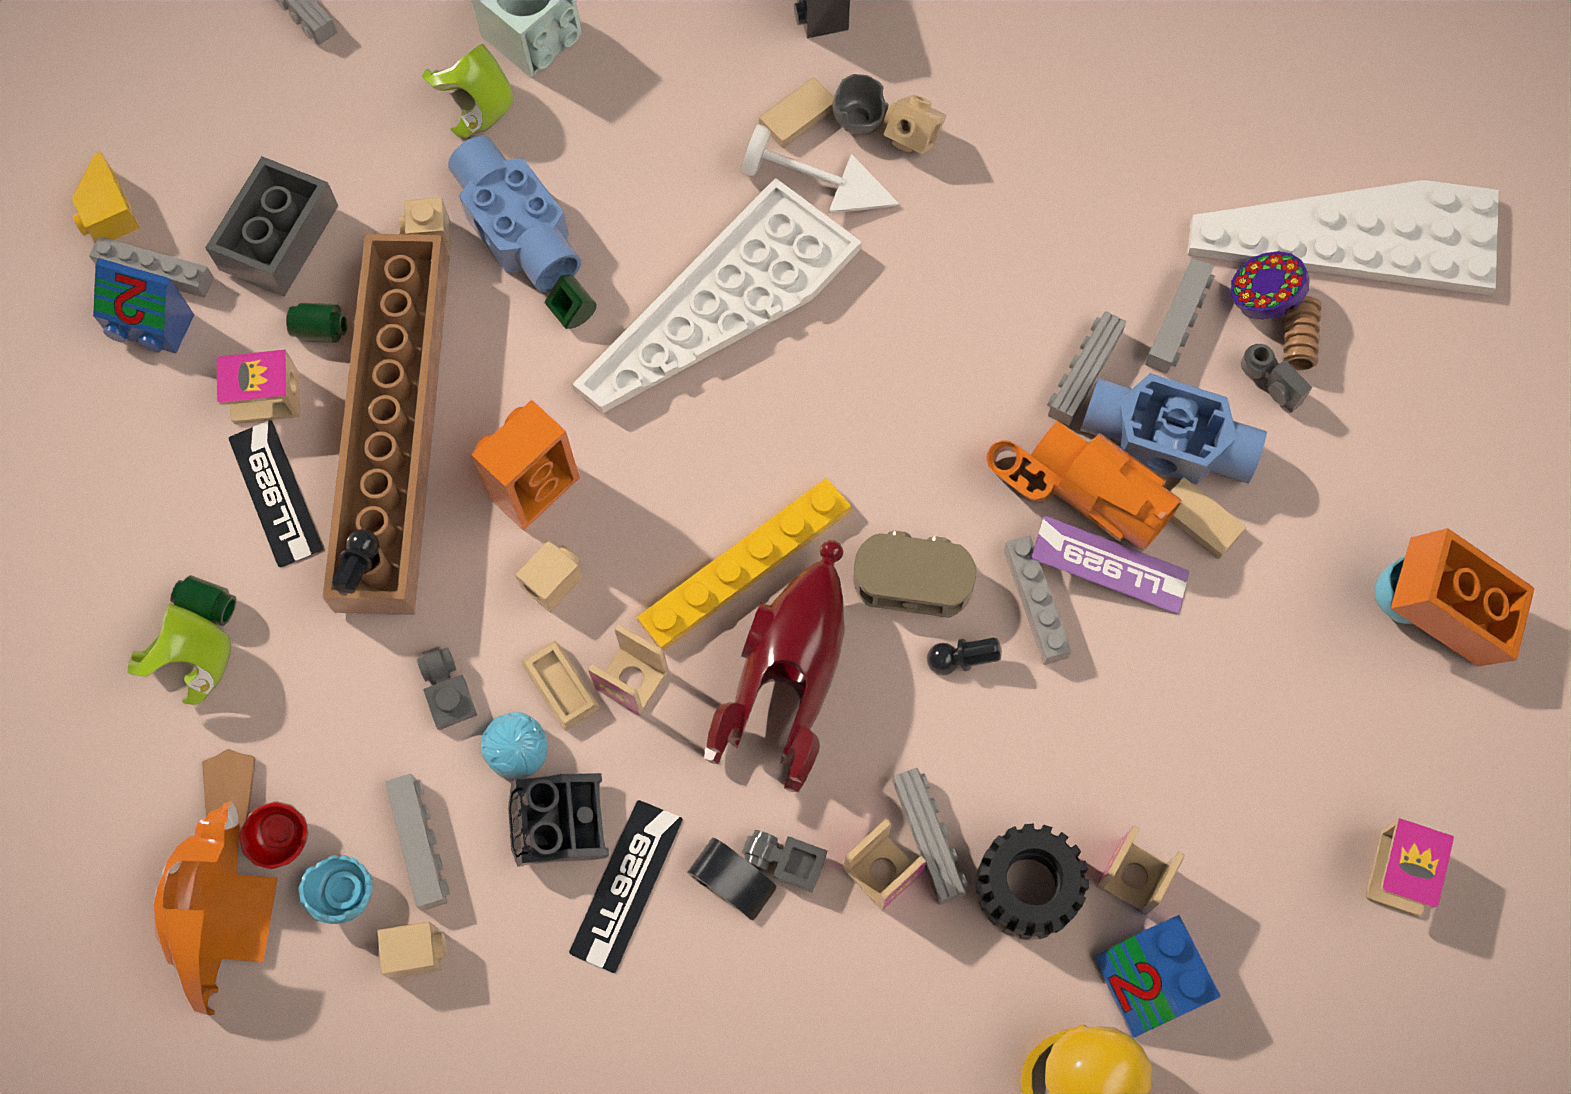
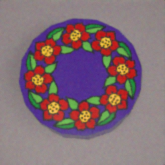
[1230,251,1310,320]

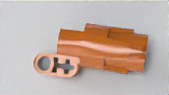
[986,420,1182,551]

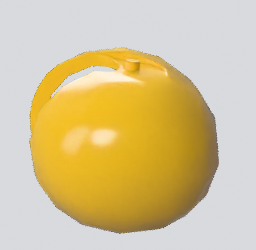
[1021,1024,1152,1094]

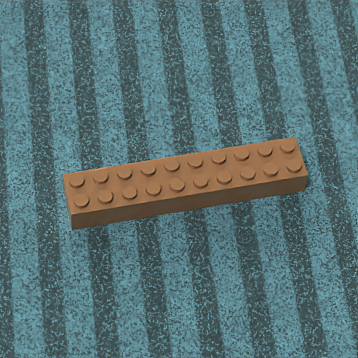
[322,234,450,615]

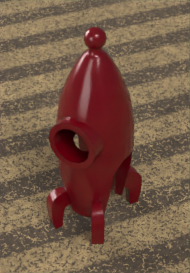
[704,540,845,793]

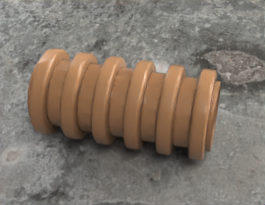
[1283,296,1322,370]

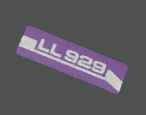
[1032,516,1189,613]

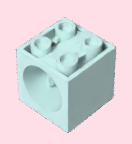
[472,0,582,78]

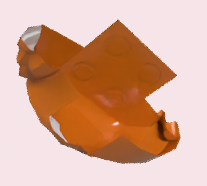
[154,801,278,1015]

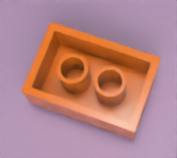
[471,400,580,531]
[1391,528,1535,667]

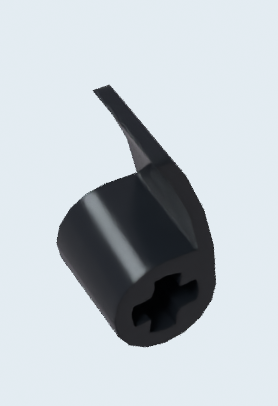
[687,837,777,921]

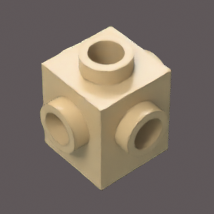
[883,94,947,154]

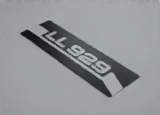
[228,420,323,567]
[569,800,683,973]

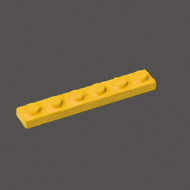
[637,477,851,650]

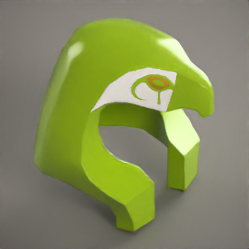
[421,44,514,138]
[127,603,232,705]

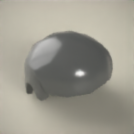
[832,74,889,134]

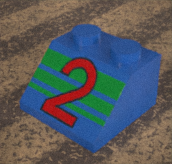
[93,258,195,353]
[1093,915,1221,1038]

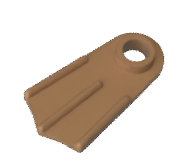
[202,749,256,841]

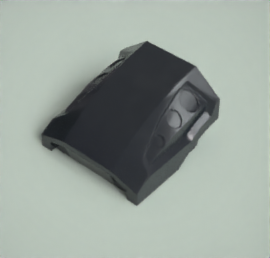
[508,773,609,867]

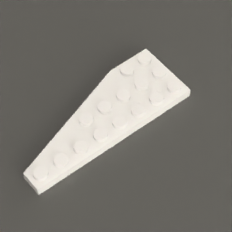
[573,178,861,413]
[1187,180,1499,296]

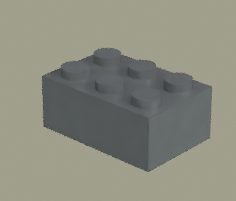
[205,156,339,297]

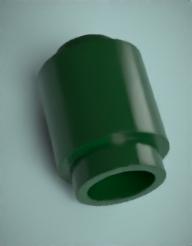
[286,303,348,343]
[170,575,237,626]

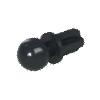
[331,529,380,596]
[927,637,1002,675]

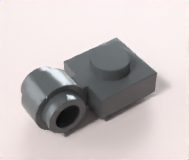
[1241,344,1312,413]
[417,646,478,730]
[742,830,828,893]

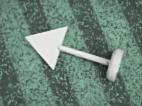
[741,124,899,214]

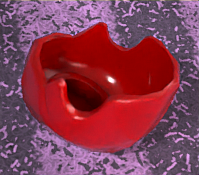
[239,801,309,869]

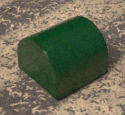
[544,274,597,329]

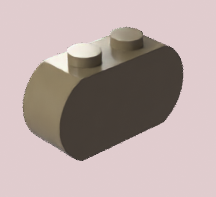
[853,531,976,618]

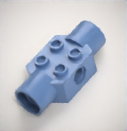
[448,136,581,292]
[1081,373,1267,485]

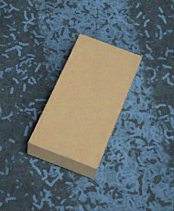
[759,77,834,148]
[1170,477,1247,559]
[521,640,600,731]

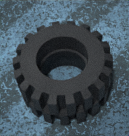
[975,823,1089,940]

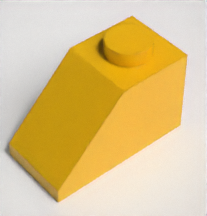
[72,151,140,242]

